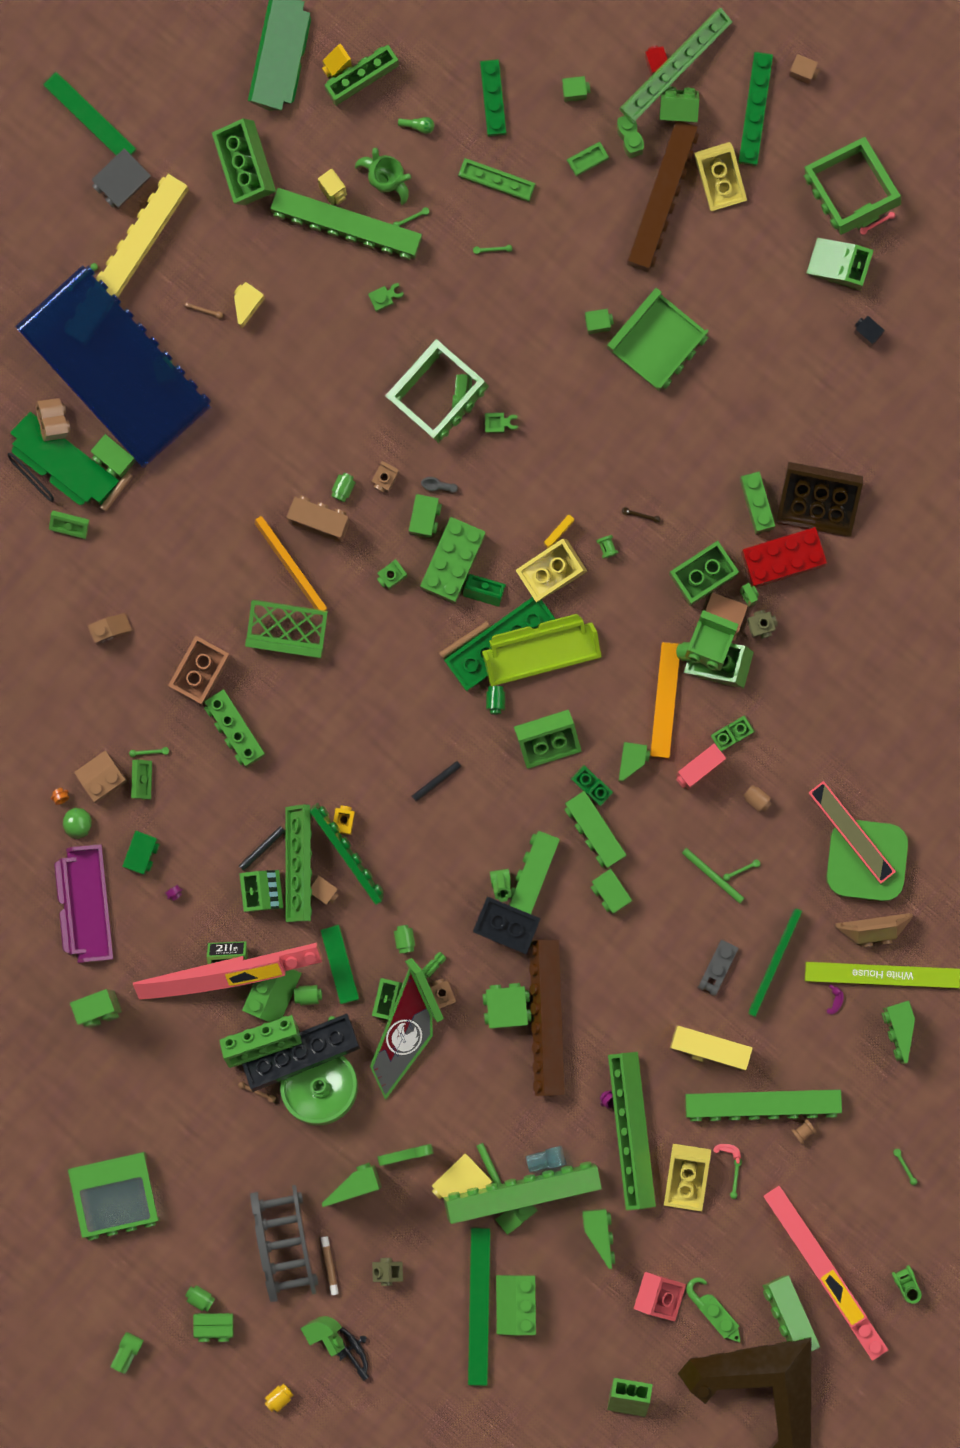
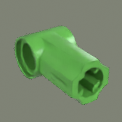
[452,374,472,413]
[490,869,511,902]
[110,1331,144,1374]

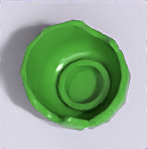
[63,808,92,839]

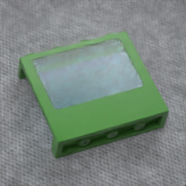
[68,1152,160,1240]

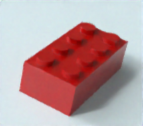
[741,527,827,588]

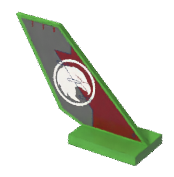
[370,958,444,1100]

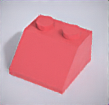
[634,1272,686,1322]

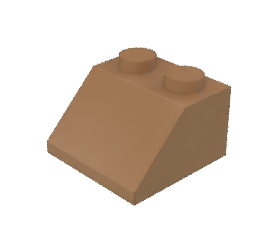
[74,750,128,804]

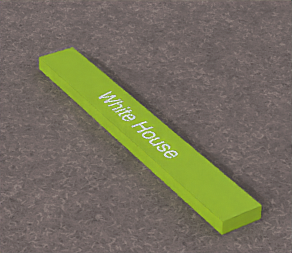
[805,962,960,988]

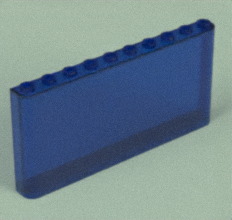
[15,265,212,468]

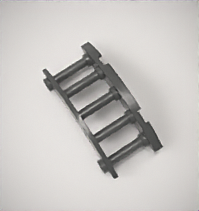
[250,1185,319,1302]

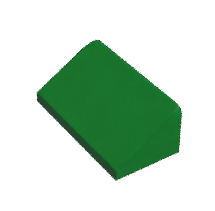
[463,574,506,606]

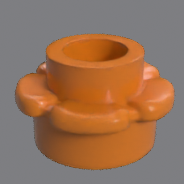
[51,788,69,805]

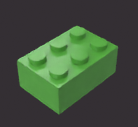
[669,541,739,606]

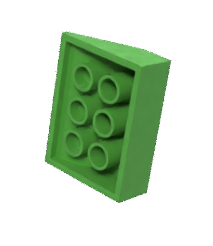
[321,1162,382,1207]

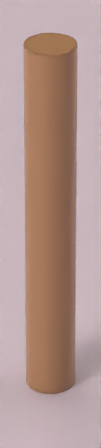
[439,621,490,659]

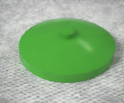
[280,1056,358,1125]

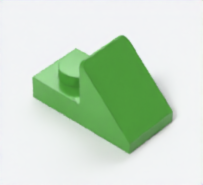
[495,1205,538,1235]

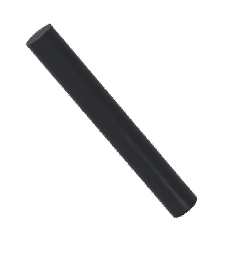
[412,761,462,802]
[239,826,285,871]

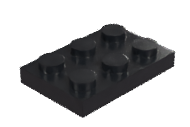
[473,896,541,954]

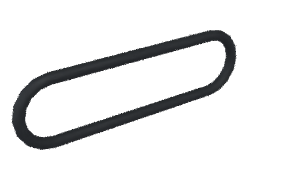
[7,453,54,502]

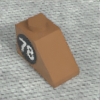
[87,613,132,645]

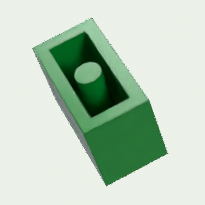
[122,830,160,875]

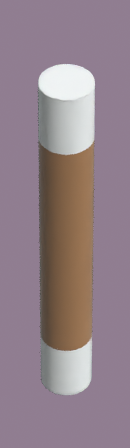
[321,1236,339,1295]

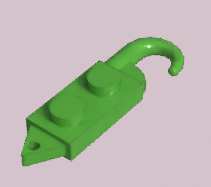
[686,1277,740,1342]

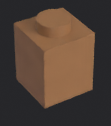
[789,54,820,84]
[311,876,339,905]

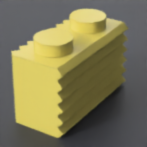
[318,169,347,205]

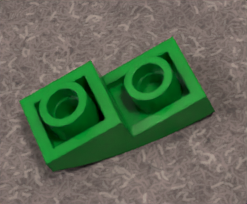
[571,765,613,806]

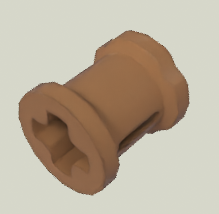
[792,1119,817,1145]

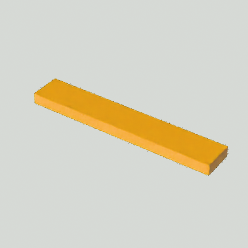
[254,516,327,616]
[650,642,679,758]

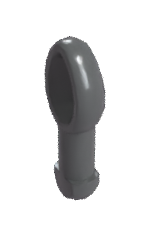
[421,477,458,493]

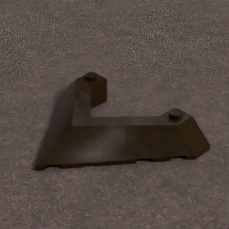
[678,1337,812,1448]

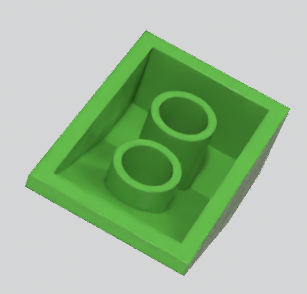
[684,643,754,688]

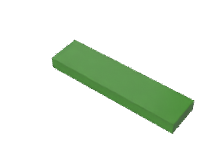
[458,158,536,202]

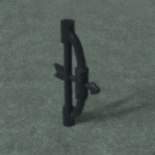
[336,1327,369,1381]

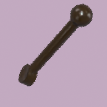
[622,507,661,523]

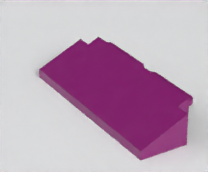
[54,844,113,963]

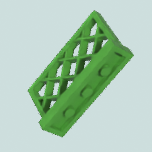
[245,599,328,658]

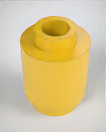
[265,1383,294,1412]

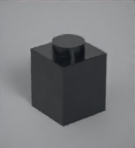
[854,316,885,348]

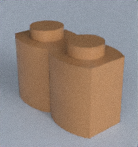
[35,398,70,441]

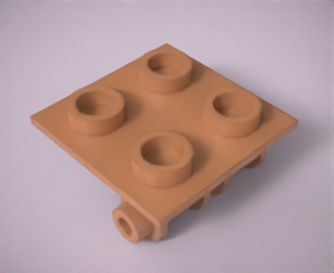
[705,592,748,641]

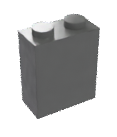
[92,148,151,209]

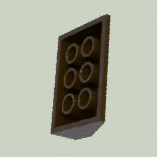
[776,462,863,537]

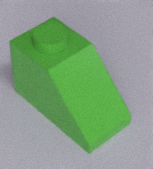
[618,742,650,782]

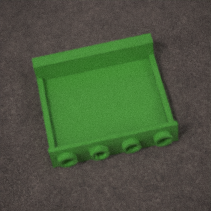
[607,288,709,392]

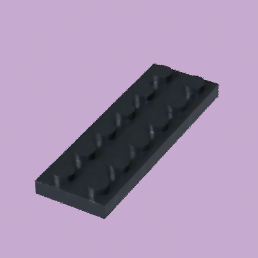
[242,1013,360,1092]

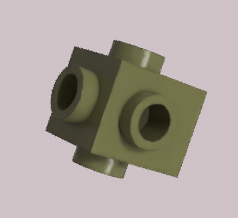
[747,610,778,639]
[372,1258,403,1286]

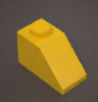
[322,43,352,78]

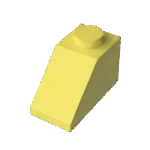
[234,282,265,329]

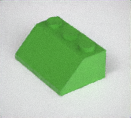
[514,709,582,769]
[242,969,302,1022]
[496,1275,536,1335]

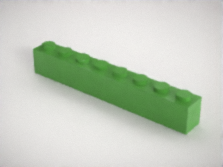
[271,188,422,260]
[608,1052,656,1210]
[685,1090,842,1121]
[443,1162,602,1224]

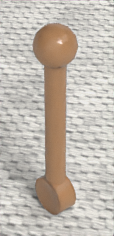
[184,303,223,319]
[238,1082,276,1102]

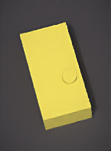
[670,1026,752,1070]

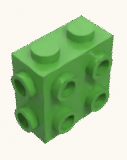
[483,983,531,1029]

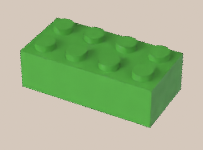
[212,118,276,205]
[420,517,486,604]
[70,989,122,1028]

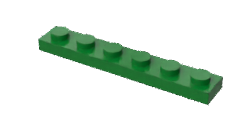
[738,52,773,166]
[310,803,384,905]

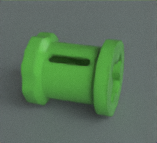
[596,535,619,559]

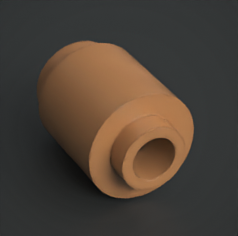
[743,785,772,812]

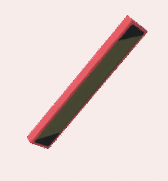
[808,781,896,884]

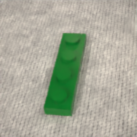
[480,59,506,137]

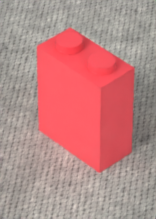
[676,744,726,790]

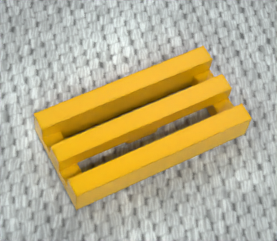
[544,514,574,549]

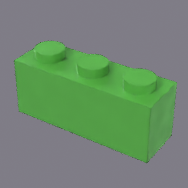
[740,471,775,534]

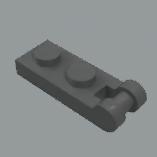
[698,940,739,996]

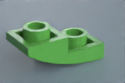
[711,715,755,751]

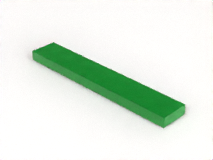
[43,72,137,156]
[748,908,802,1017]

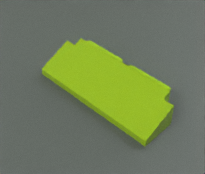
[482,614,601,686]

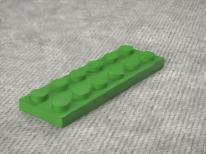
[285,804,312,922]

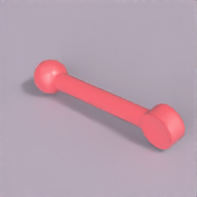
[860,212,895,235]

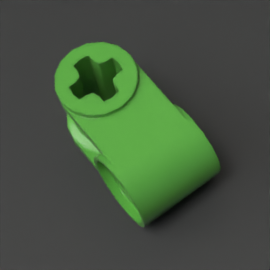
[891,1265,922,1304]

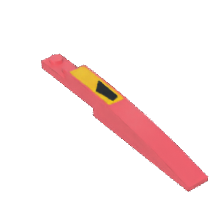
[133,943,323,1000]
[763,1186,888,1361]

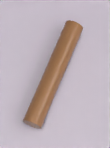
[100,472,133,512]

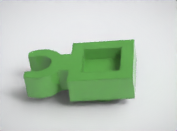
[368,283,404,312]
[485,413,518,433]

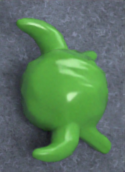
[355,148,411,205]

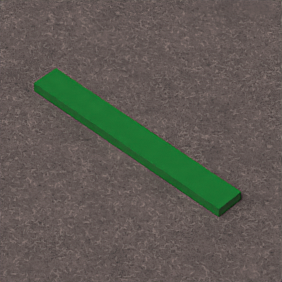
[468,1228,490,1386]

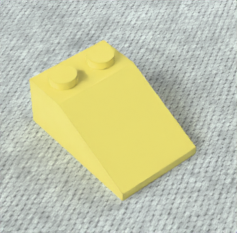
[694,142,747,211]
[516,539,587,602]
[664,1144,711,1212]

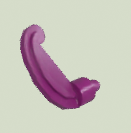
[827,985,844,1014]

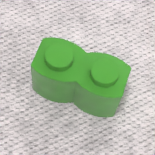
[617,116,644,158]

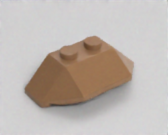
[834,913,913,947]

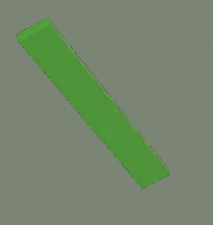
[619,8,732,123]

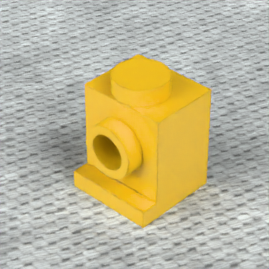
[333,805,355,835]

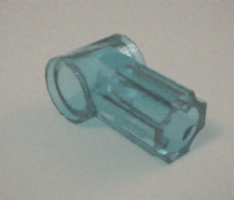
[526,1146,566,1172]

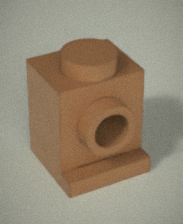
[371,461,399,493]
[430,978,456,1009]

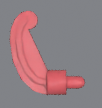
[714,1144,741,1164]

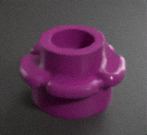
[165,884,183,901]
[600,1090,614,1109]

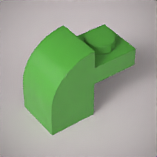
[300,1316,345,1357]

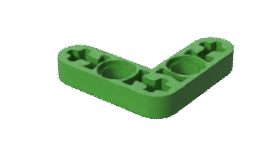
[377,1143,434,1166]

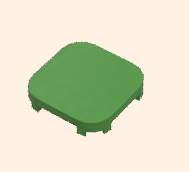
[826,820,908,901]

